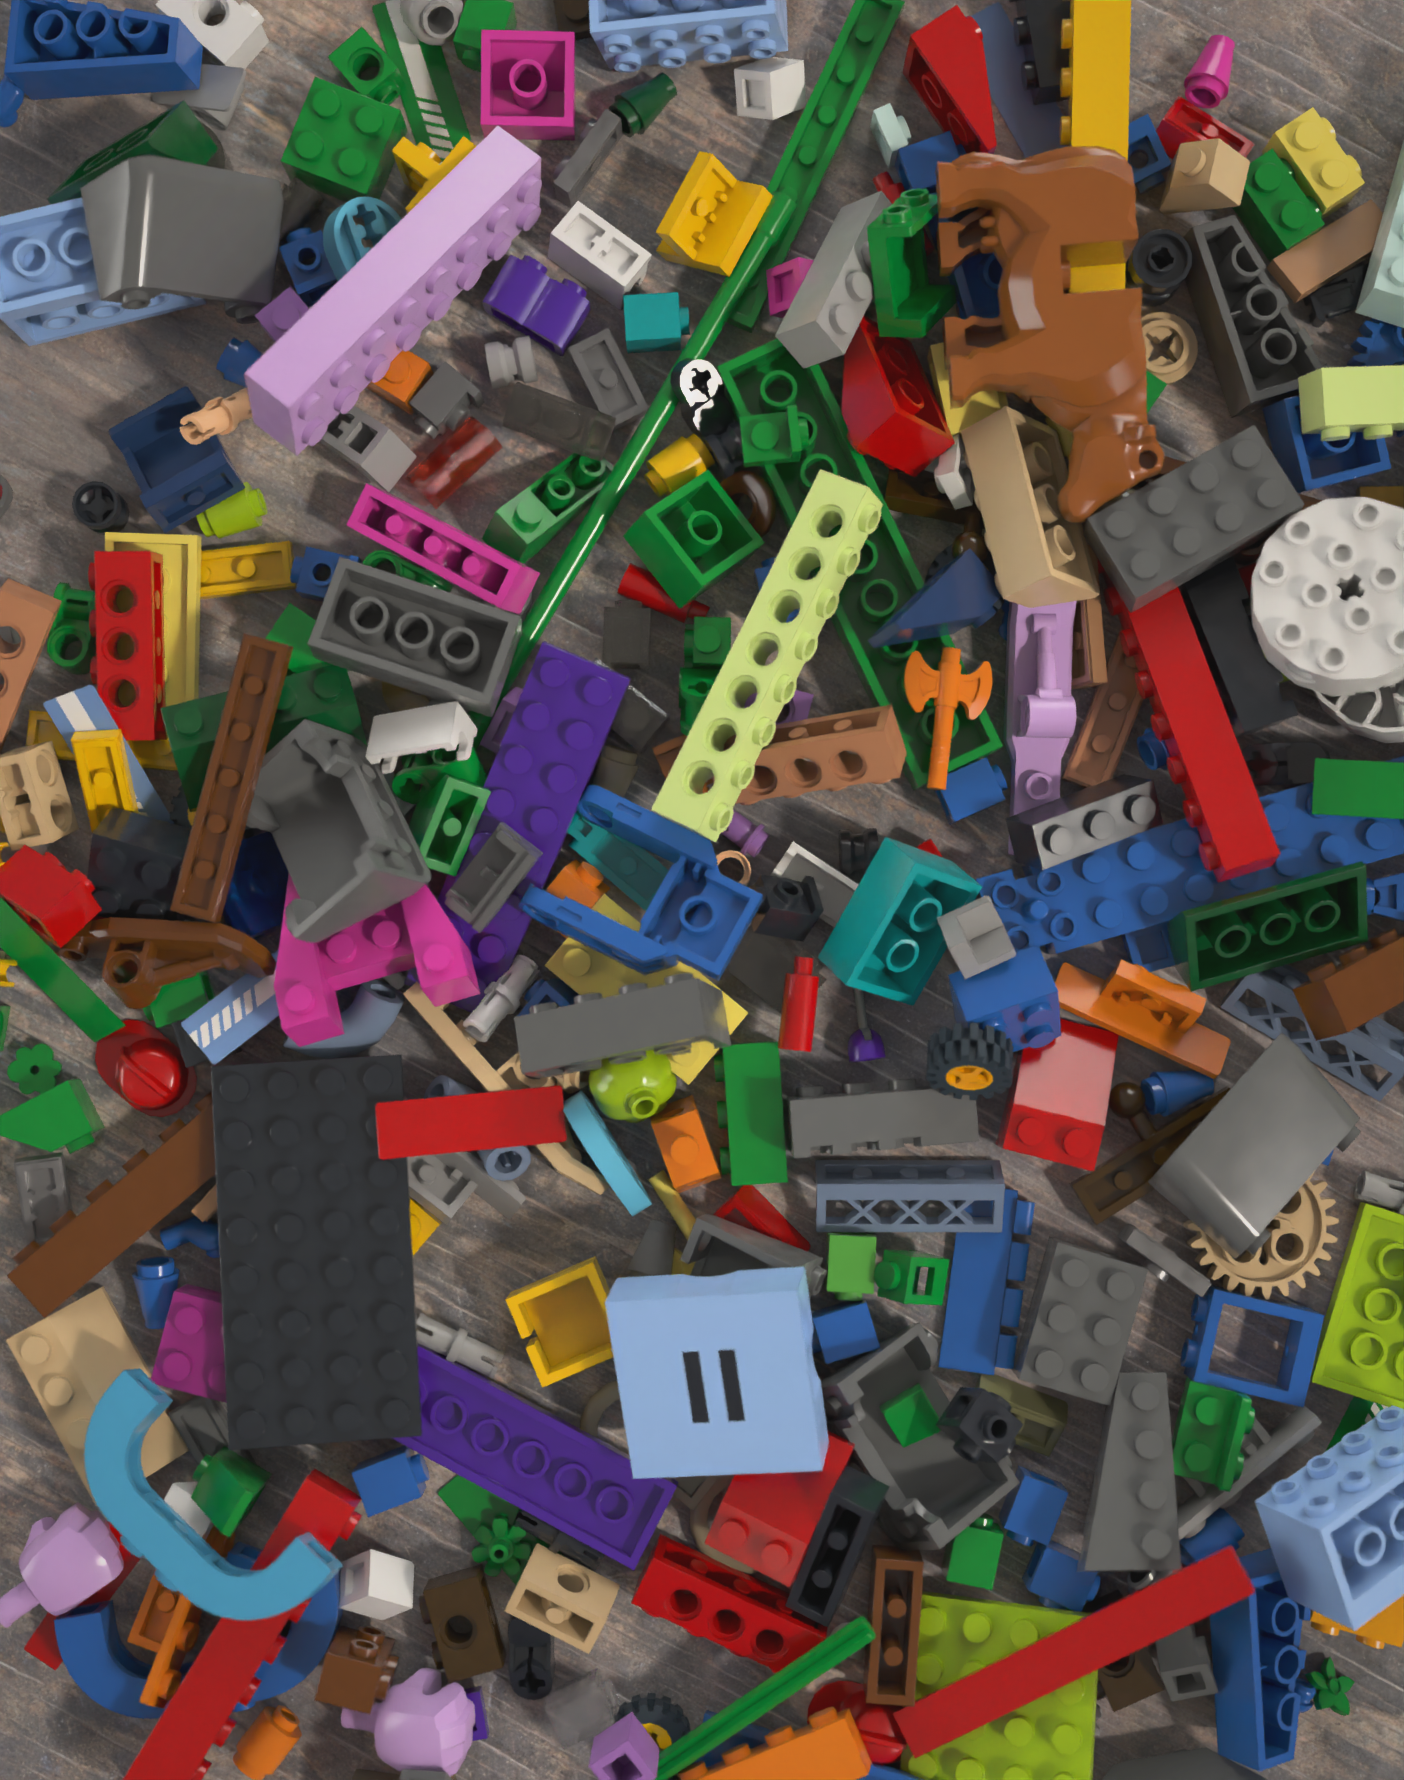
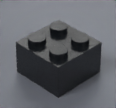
[87,807,191,921]

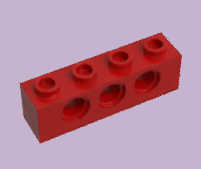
[88,551,166,740]
[631,1534,827,1674]

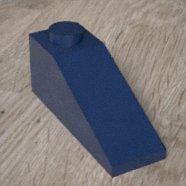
[868,548,1002,648]

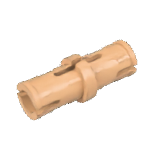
[180,388,252,445]

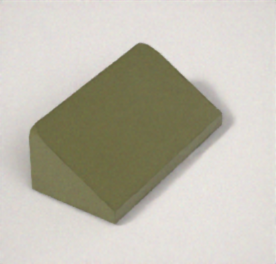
[975,1374,1068,1457]

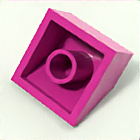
[481,30,576,141]

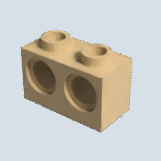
[0,741,79,851]

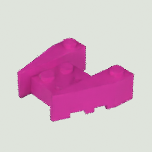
[274,874,480,1047]

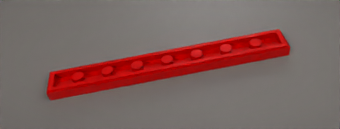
[893,1545,1256,1759]

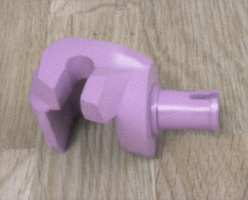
[0,1502,124,1628]
[341,1668,475,1776]

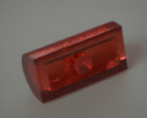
[406,416,503,510]

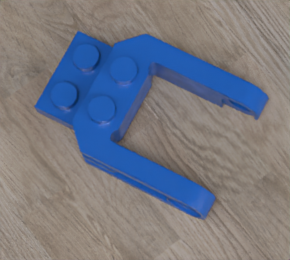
[518,785,763,981]

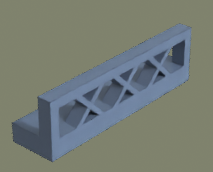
[1220,964,1404,1102]
[815,1160,1005,1232]

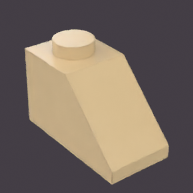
[1159,138,1250,215]

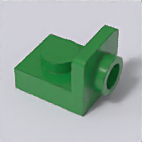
[739,405,809,467]

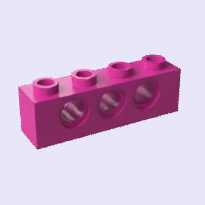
[346,483,540,614]

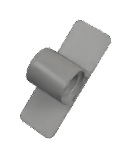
[153,64,246,131]

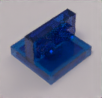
[222,832,289,942]

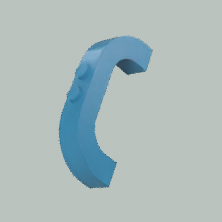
[84,1368,343,1620]

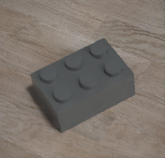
[1012,1236,1148,1406]

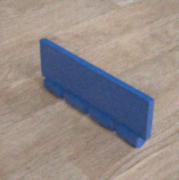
[938,1188,1035,1376]

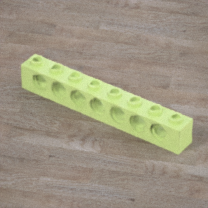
[651,469,883,843]

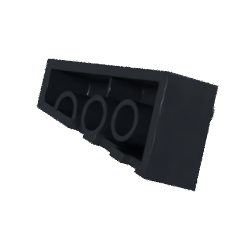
[1178,556,1299,738]

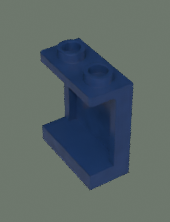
[108,386,245,533]

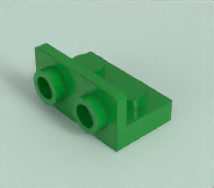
[1172,1377,1255,1492]

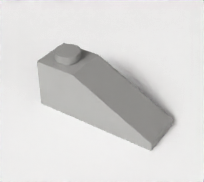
[319,406,417,492]

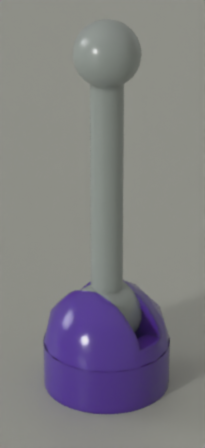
[847,988,886,1062]

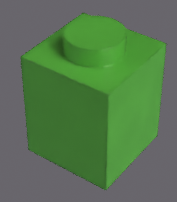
[824,1232,877,1301]

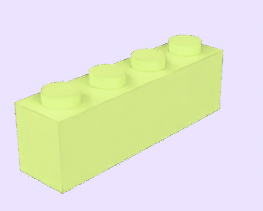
[1298,365,1404,441]

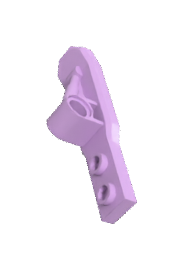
[1003,601,1077,855]

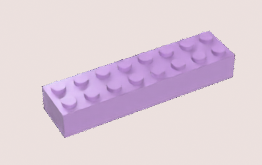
[244,126,542,456]

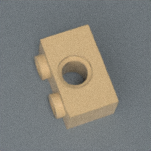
[504,1543,621,1654]

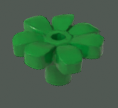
[472,1516,532,1577]

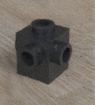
[936,1387,1023,1464]

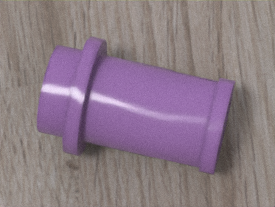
[720,809,770,857]

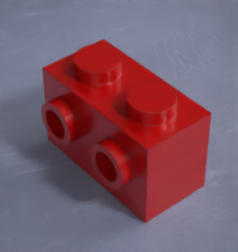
[0,845,102,949]

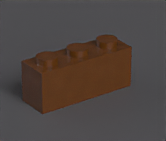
[1292,928,1404,1041]
[863,1545,924,1706]

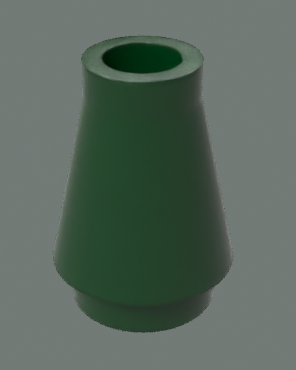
[609,72,677,137]

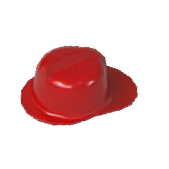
[95,1019,197,1117]
[807,1680,908,1766]

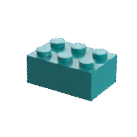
[818,837,982,1006]

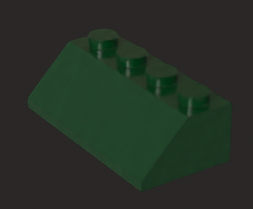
[160,665,368,812]
[1167,861,1368,991]

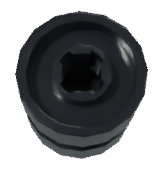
[1125,229,1192,307]

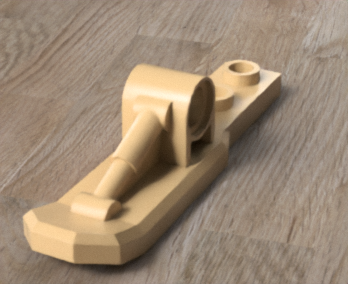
[403,982,610,1195]

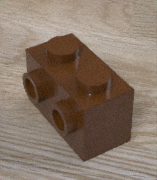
[314,1626,399,1714]

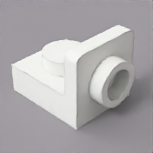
[925,434,975,509]

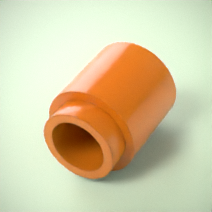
[233,1705,302,1780]

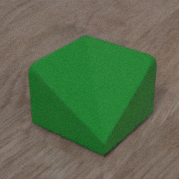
[879,1383,941,1448]

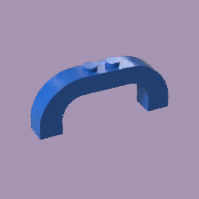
[54,1560,344,1719]

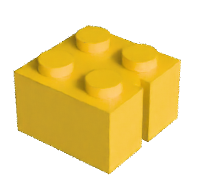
[505,1256,614,1387]

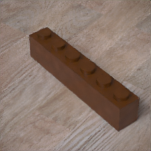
[7,1090,216,1318]

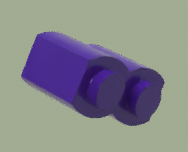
[482,255,591,357]

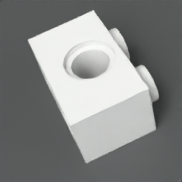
[156,0,269,70]

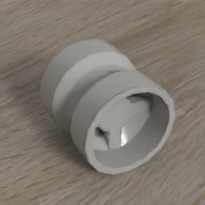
[484,335,538,389]

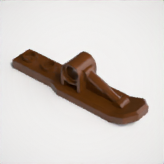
[35,917,277,1009]

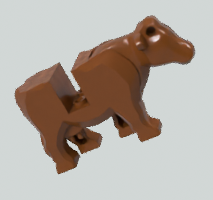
[936,146,1165,523]

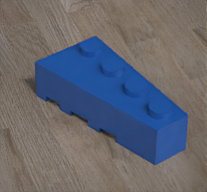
[4,0,203,100]
[1210,1548,1311,1772]

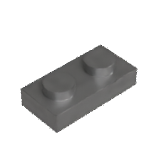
[553,109,623,208]
[568,328,649,433]

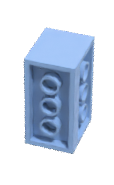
[589,0,788,73]
[0,197,206,346]
[1255,1405,1404,1631]

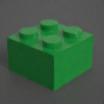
[281,77,408,202]
[623,470,765,609]

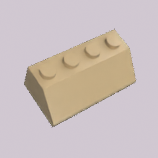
[961,406,1100,608]
[6,1286,189,1506]

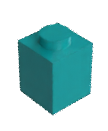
[623,292,690,354]

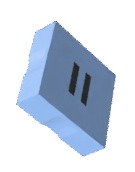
[605,1267,829,1479]

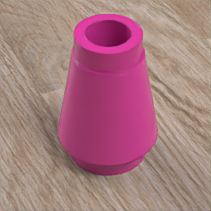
[1184,35,1235,109]

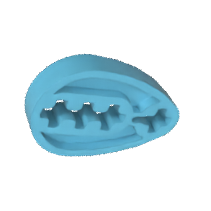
[323,197,402,281]
[563,1091,653,1216]

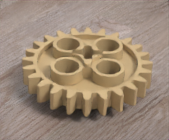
[1183,1171,1339,1300]

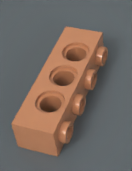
[0,578,62,753]
[712,705,907,805]

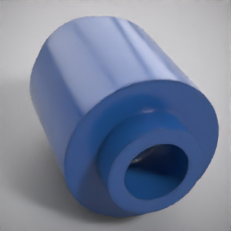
[1179,1508,1245,1566]

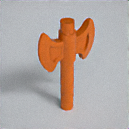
[904,647,992,790]

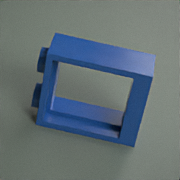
[1180,1285,1324,1408]

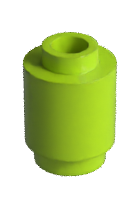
[196,482,268,539]

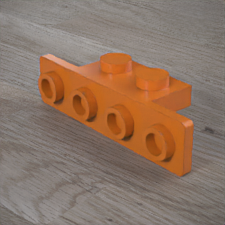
[1054,959,1231,1079]
[127,1525,235,1709]

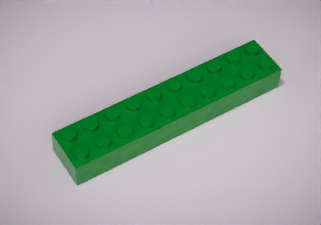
[717,338,1003,791]

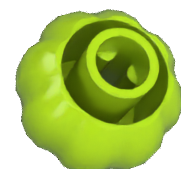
[588,1050,677,1123]

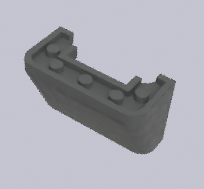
[80,156,284,324]
[246,719,431,943]
[1148,1032,1361,1259]
[820,1322,1020,1551]

